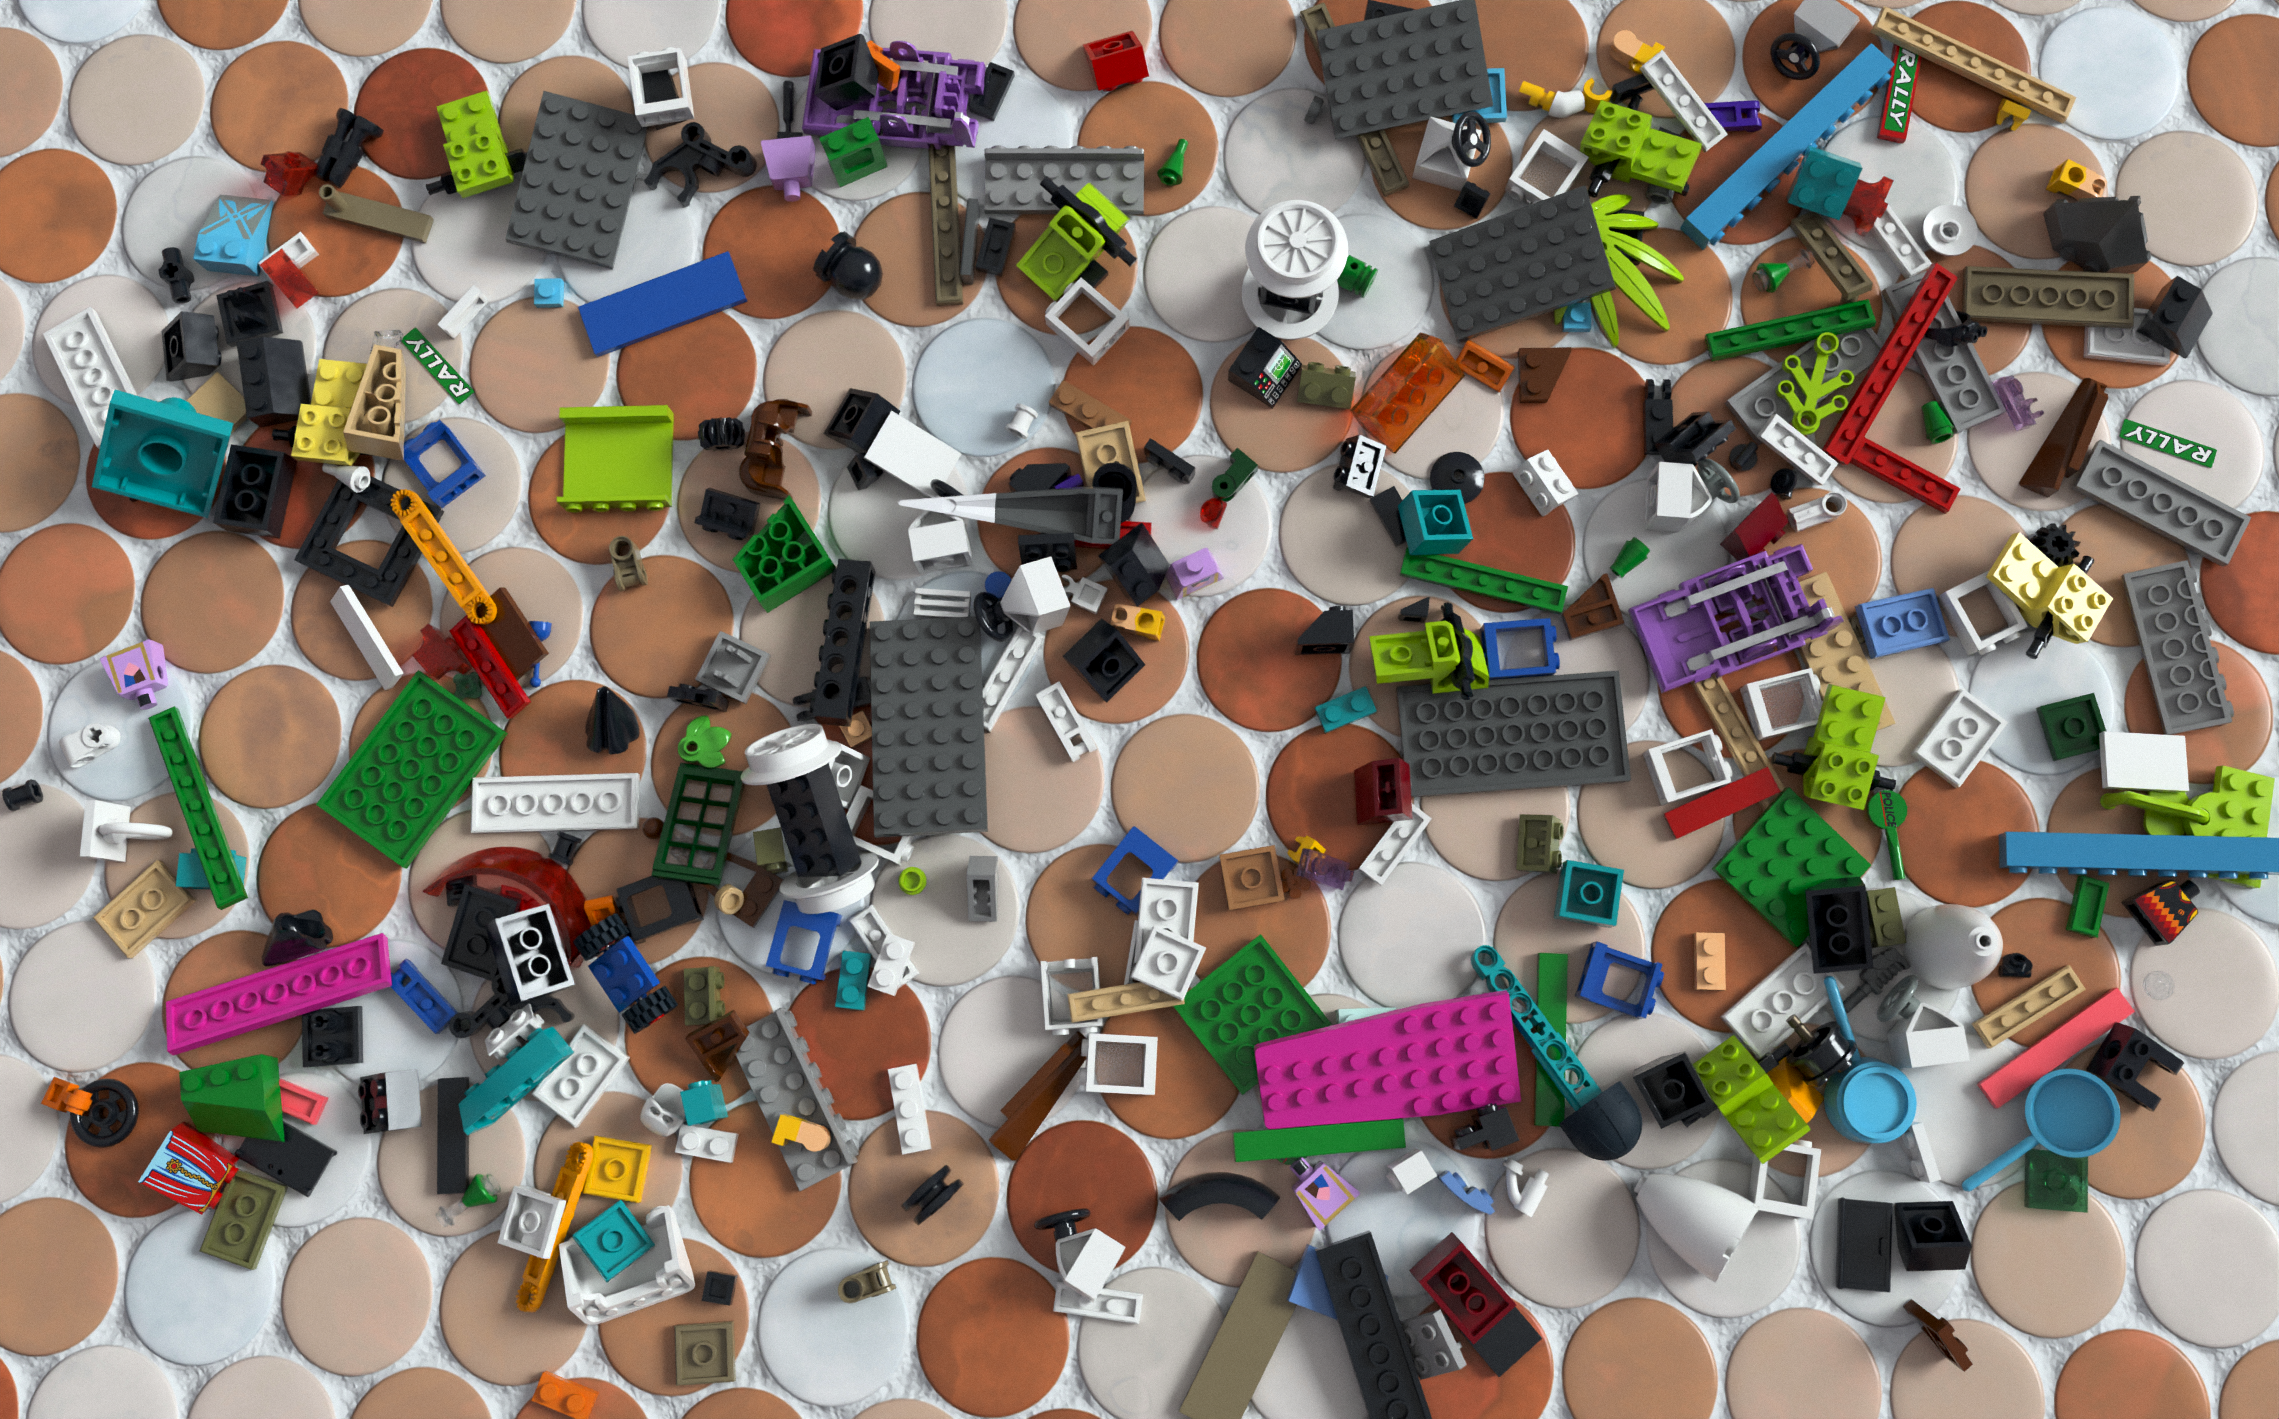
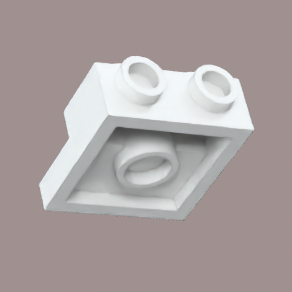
[498,1186,566,1259]

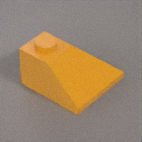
[1767,1057,1824,1123]

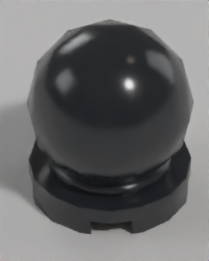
[813,231,883,300]

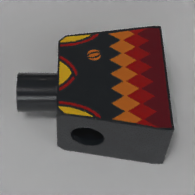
[2121,880,2200,946]

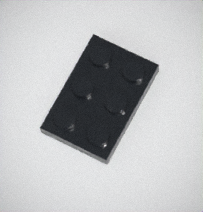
[441,883,521,981]

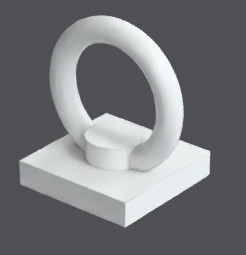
[80,800,173,862]

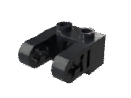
[2086,1022,2184,1112]

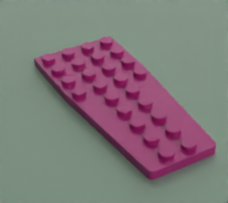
[1254,990,1521,1129]

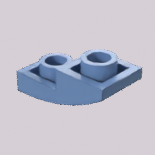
[1438,1170,1495,1215]

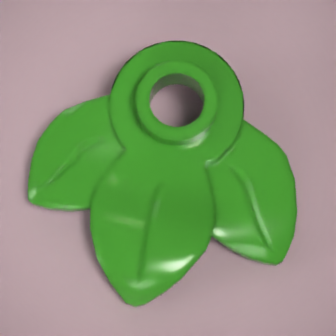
[678,715,731,768]

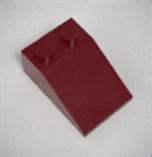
[1409,1232,1516,1345]

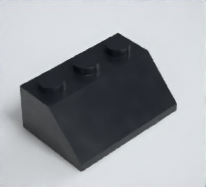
[236,337,311,428]
[1805,876,1873,974]

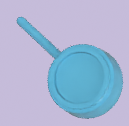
[1824,976,1917,1144]
[1962,1069,2121,1192]

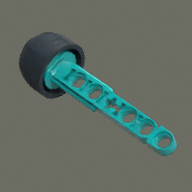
[1471,945,1642,1161]

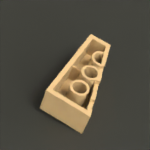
[343,344,406,461]

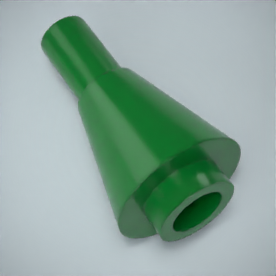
[1157,139,1188,186]

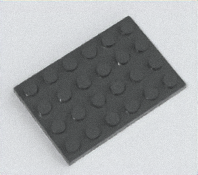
[1316,0,1493,140]
[505,91,649,269]
[1429,185,1616,343]

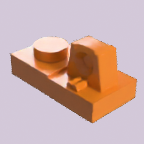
[867,41,901,92]

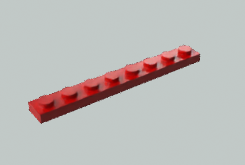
[1822,263,1958,465]

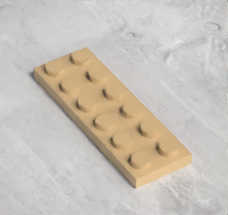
[1797,571,1895,731]

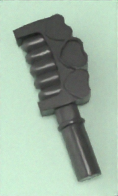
[1843,948,1911,1013]

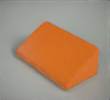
[1453,340,1515,392]

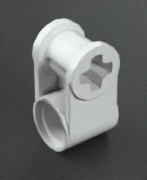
[59,723,121,768]

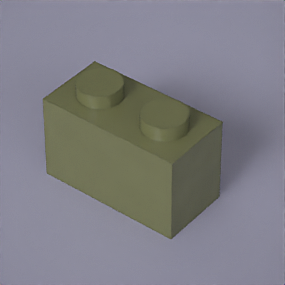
[753,827,794,874]

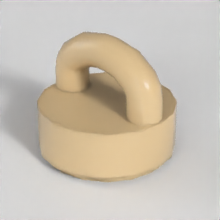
[714,884,744,915]

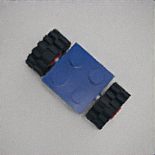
[573,913,678,1034]

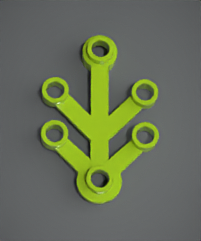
[1775,332,1854,435]

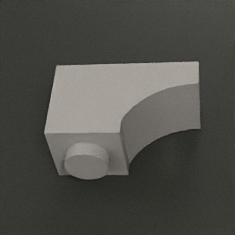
[967,856,999,922]

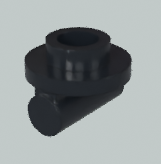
[1729,441,1758,472]
[1770,468,1797,500]
[1998,953,2033,978]

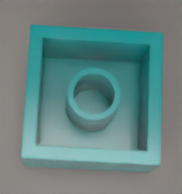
[1786,145,1863,220]
[1398,490,1473,555]
[1553,860,1624,928]

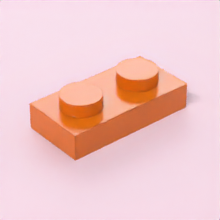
[531,1371,599,1419]

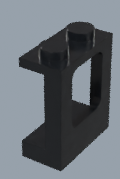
[616,876,704,943]

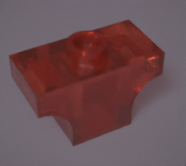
[261,151,317,196]
[1843,176,1894,237]
[260,248,319,309]
[412,623,472,680]

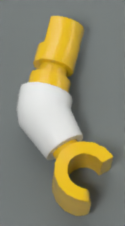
[1519,78,1613,118]

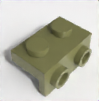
[1297,362,1356,409]

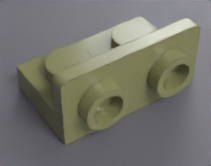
[1516,814,1564,874]
[1866,887,1906,948]
[684,966,725,1026]

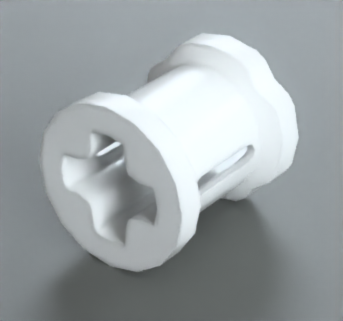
[1005,403,1038,439]

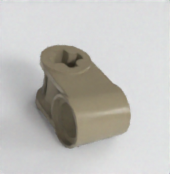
[609,536,648,592]
[838,1260,896,1303]

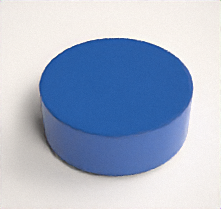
[985,571,1011,600]

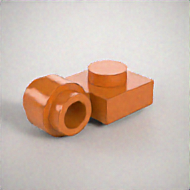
[41,1077,93,1116]

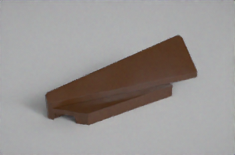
[989,1031,1087,1161]

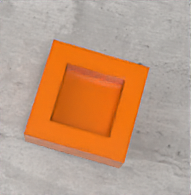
[584,895,621,926]

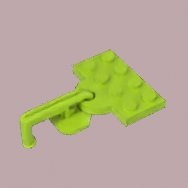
[2100,765,2275,889]

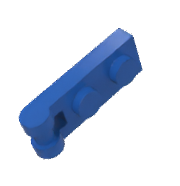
[390,959,458,1034]

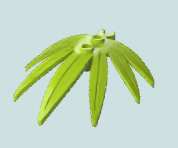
[1554,194,1684,348]

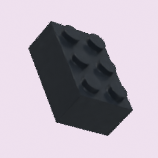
[213,444,297,539]
[485,904,575,1007]

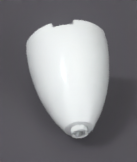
[1903,904,2003,990]
[1634,1174,1760,1283]

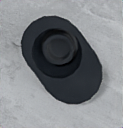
[1092,461,1137,523]

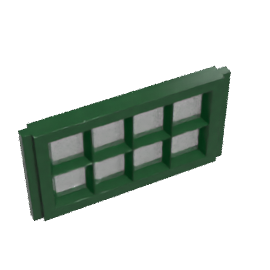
[651,763,745,886]

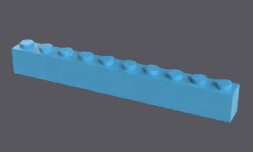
[1680,43,1895,250]
[1999,832,2279,880]

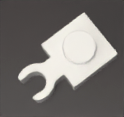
[1062,575,1108,614]

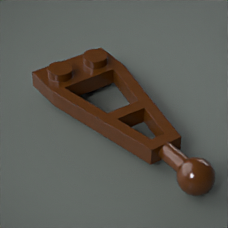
[643,817,783,928]

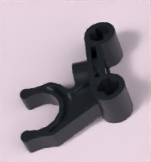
[644,122,757,207]
[449,973,575,1043]

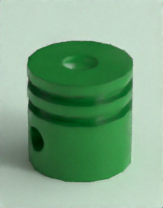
[1337,255,1378,298]

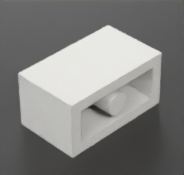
[1386,1148,1437,1195]

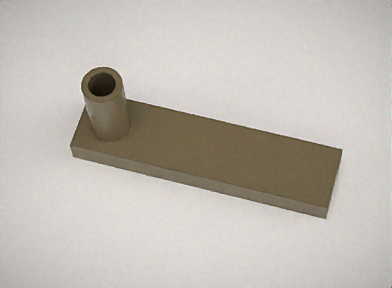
[319,184,434,244]
[1790,211,1873,305]

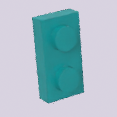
[1314,686,1377,734]
[835,951,872,1010]

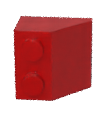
[1083,30,1149,91]

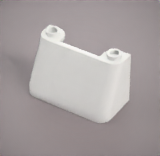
[559,1205,695,1325]

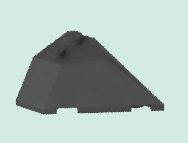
[2043,196,2151,274]

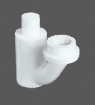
[1502,1158,1549,1218]

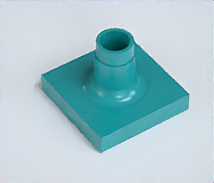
[92,390,234,518]

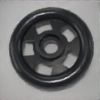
[70,1079,139,1148]

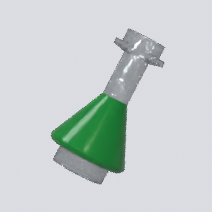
[1752,249,1815,293]
[436,1173,501,1227]

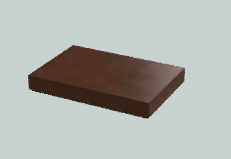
[476,587,549,681]

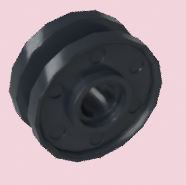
[901,1165,964,1226]

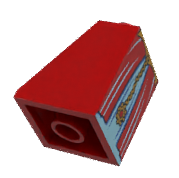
[138,1121,240,1215]

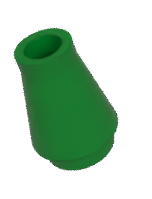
[1921,401,1954,444]
[1610,537,1650,579]

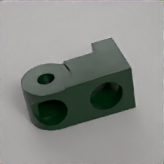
[1212,448,1258,503]

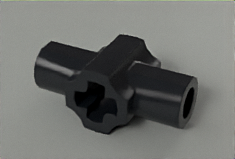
[158,247,194,304]

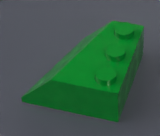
[732,495,836,613]
[179,1054,285,1142]

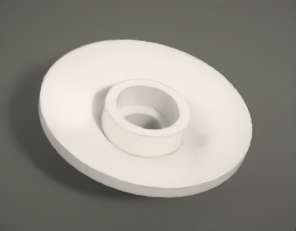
[1922,204,1978,256]

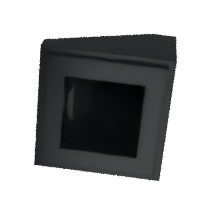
[1398,597,1430,623]

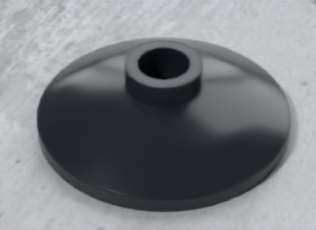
[1430,452,1485,504]

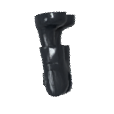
[316,108,384,188]

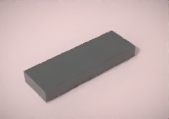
[960,198,980,285]

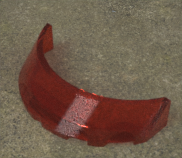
[423,847,591,968]

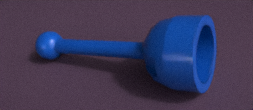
[529,621,552,688]

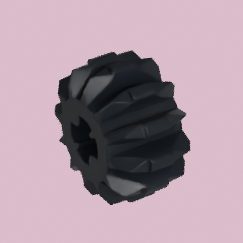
[698,417,745,451]
[2030,523,2081,567]

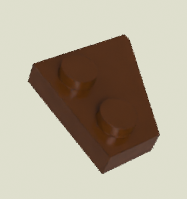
[1518,347,1572,403]
[1561,573,1624,641]
[685,1010,750,1082]
[1903,1299,1973,1372]

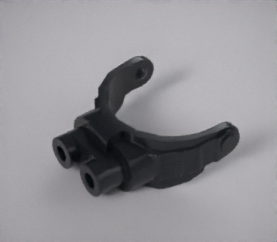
[1924,311,1987,347]

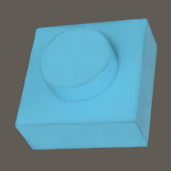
[534,278,564,308]
[1562,303,1591,332]

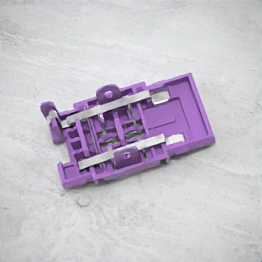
[802,41,986,149]
[1628,544,1844,693]

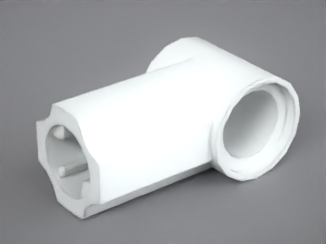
[1787,492,1847,533]

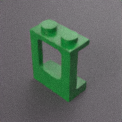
[819,117,888,188]

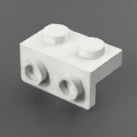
[1513,450,1579,516]

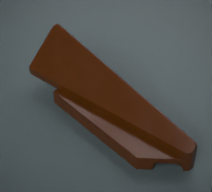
[2019,378,2108,498]

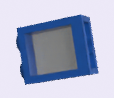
[1480,618,1560,680]

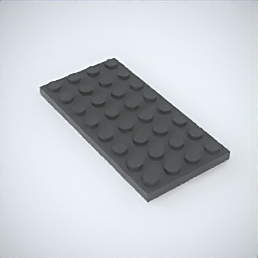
[870,616,988,838]
[1396,671,1631,798]

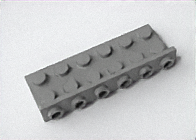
[984,145,1144,215]
[2121,560,2234,735]
[736,1008,859,1191]

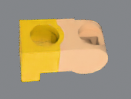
[1609,30,1665,74]
[2046,159,2107,201]
[1110,604,1165,641]
[771,1114,832,1152]

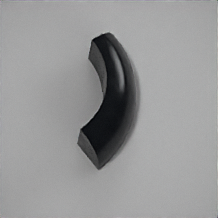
[1159,1172,1280,1221]

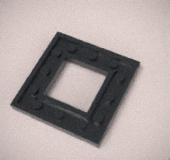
[294,476,444,607]

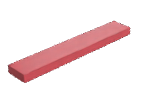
[1977,988,2135,1108]

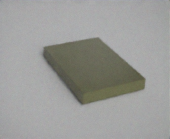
[200,1169,288,1270]

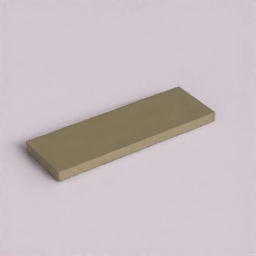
[1962,266,2134,329]
[1179,1251,1297,1419]

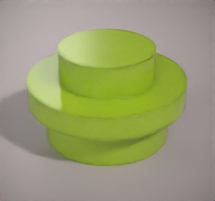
[898,867,927,895]

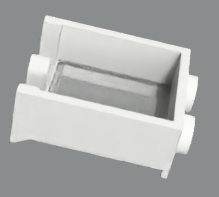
[1040,957,1103,1036]

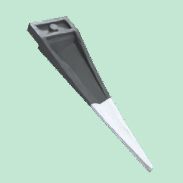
[898,486,1123,544]

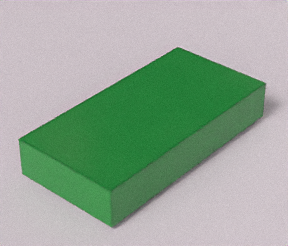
[2066,875,2110,938]

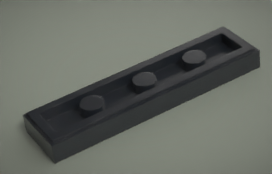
[437,1077,469,1194]

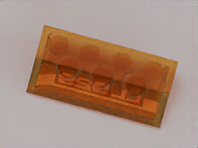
[1350,332,1465,454]

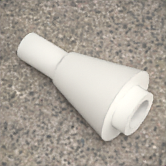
[322,463,371,493]

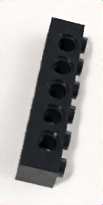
[810,559,876,727]

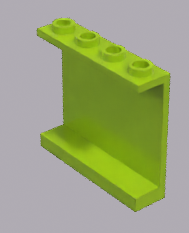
[557,405,674,513]

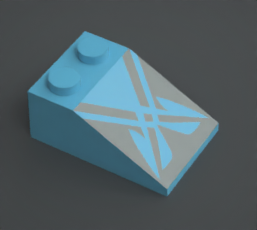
[193,195,274,276]

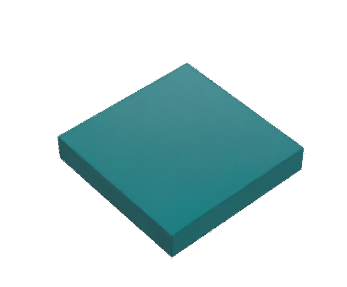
[572,1200,655,1283]

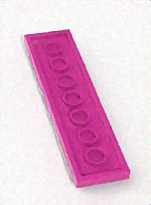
[166,933,392,1056]

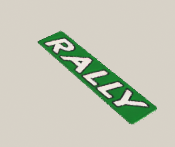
[401,328,474,404]
[2119,419,2217,468]

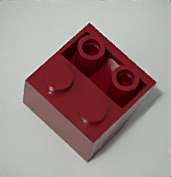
[1354,758,1413,825]

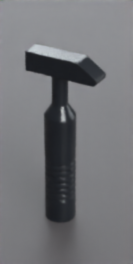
[777,81,803,139]

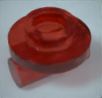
[1200,498,1227,529]

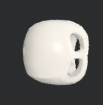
[640,1083,685,1137]

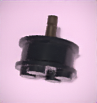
[1786,1014,1857,1088]

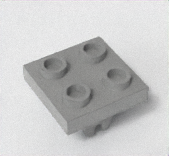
[695,631,771,704]
[1400,1309,1467,1380]

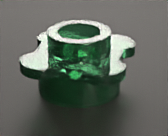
[453,672,482,700]

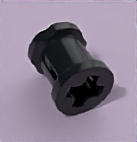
[2,779,43,812]
[548,831,582,865]

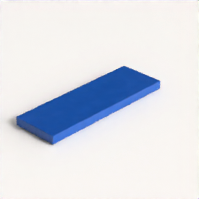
[578,251,748,357]

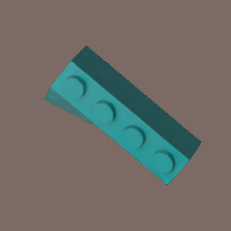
[458,1027,574,1136]

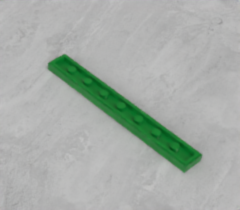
[148,706,248,910]

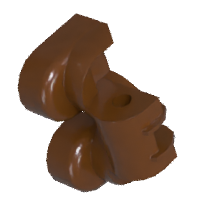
[739,399,812,500]

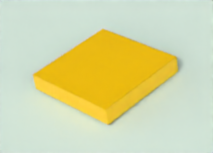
[583,1135,652,1203]

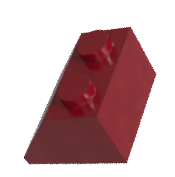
[1720,492,1789,561]

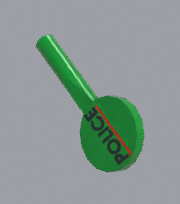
[1867,790,1907,880]

